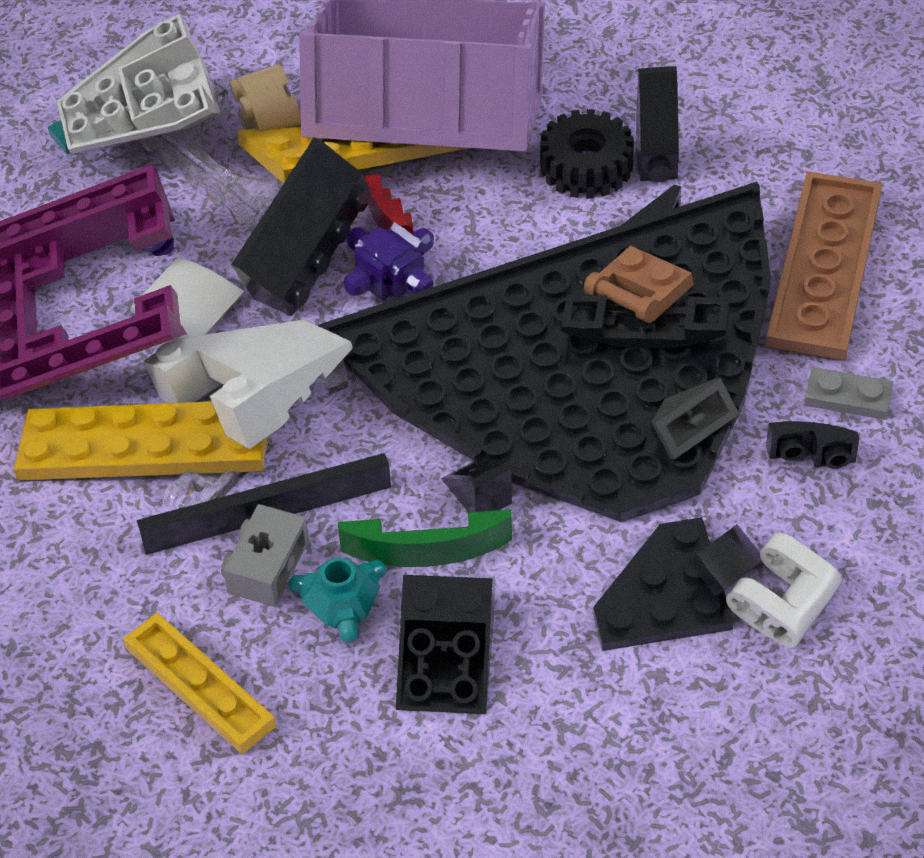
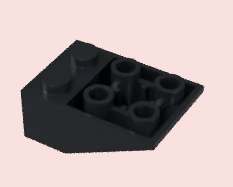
[396,575,495,714]

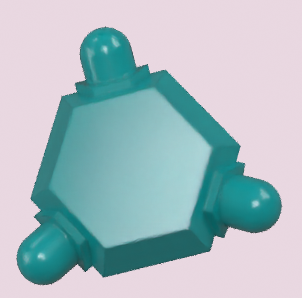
[288,558,386,643]

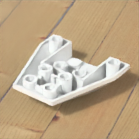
[57,14,220,154]

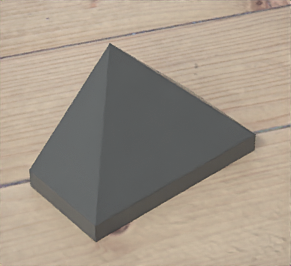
[652,378,739,459]

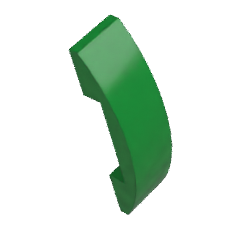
[338,509,512,567]

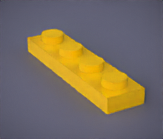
[123,612,277,755]

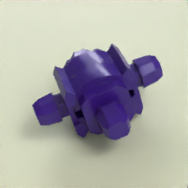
[344,222,434,302]

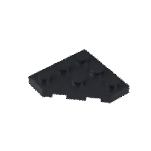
[593,517,734,651]

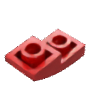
[365,174,413,233]

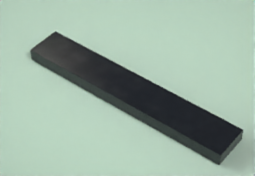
[137,453,391,555]

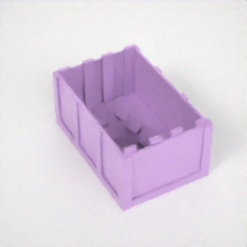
[299,0,545,151]

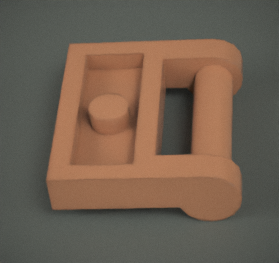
[584,246,694,323]

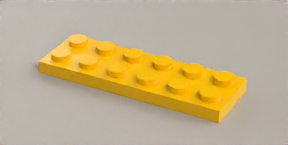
[13,401,268,480]

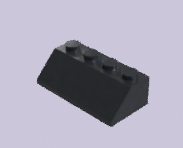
[231,137,372,316]

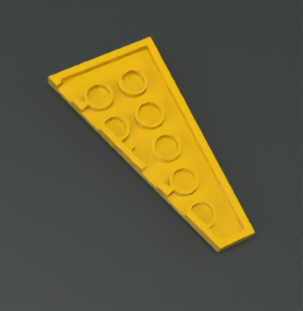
[238,127,468,184]

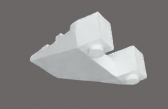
[143,320,353,449]

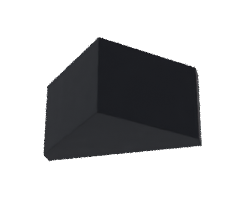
[441,460,512,512]

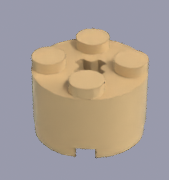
[229,64,301,131]

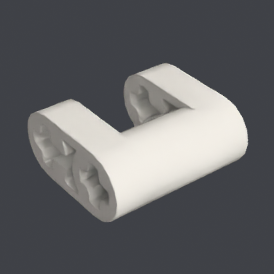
[726,533,842,648]

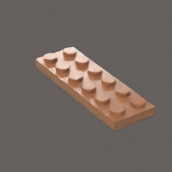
[765,171,883,361]

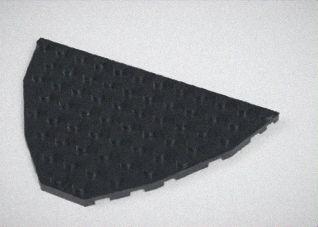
[318,181,771,522]

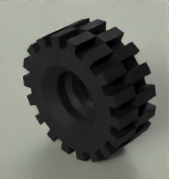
[540,109,634,199]

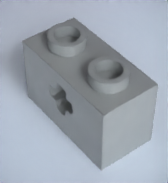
[221,504,309,607]

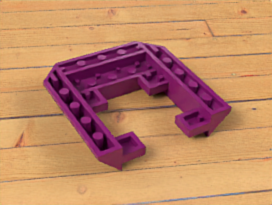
[0,164,187,402]

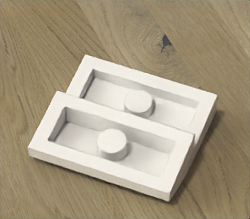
[130,257,244,338]

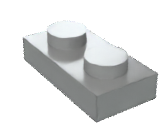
[804,367,894,420]

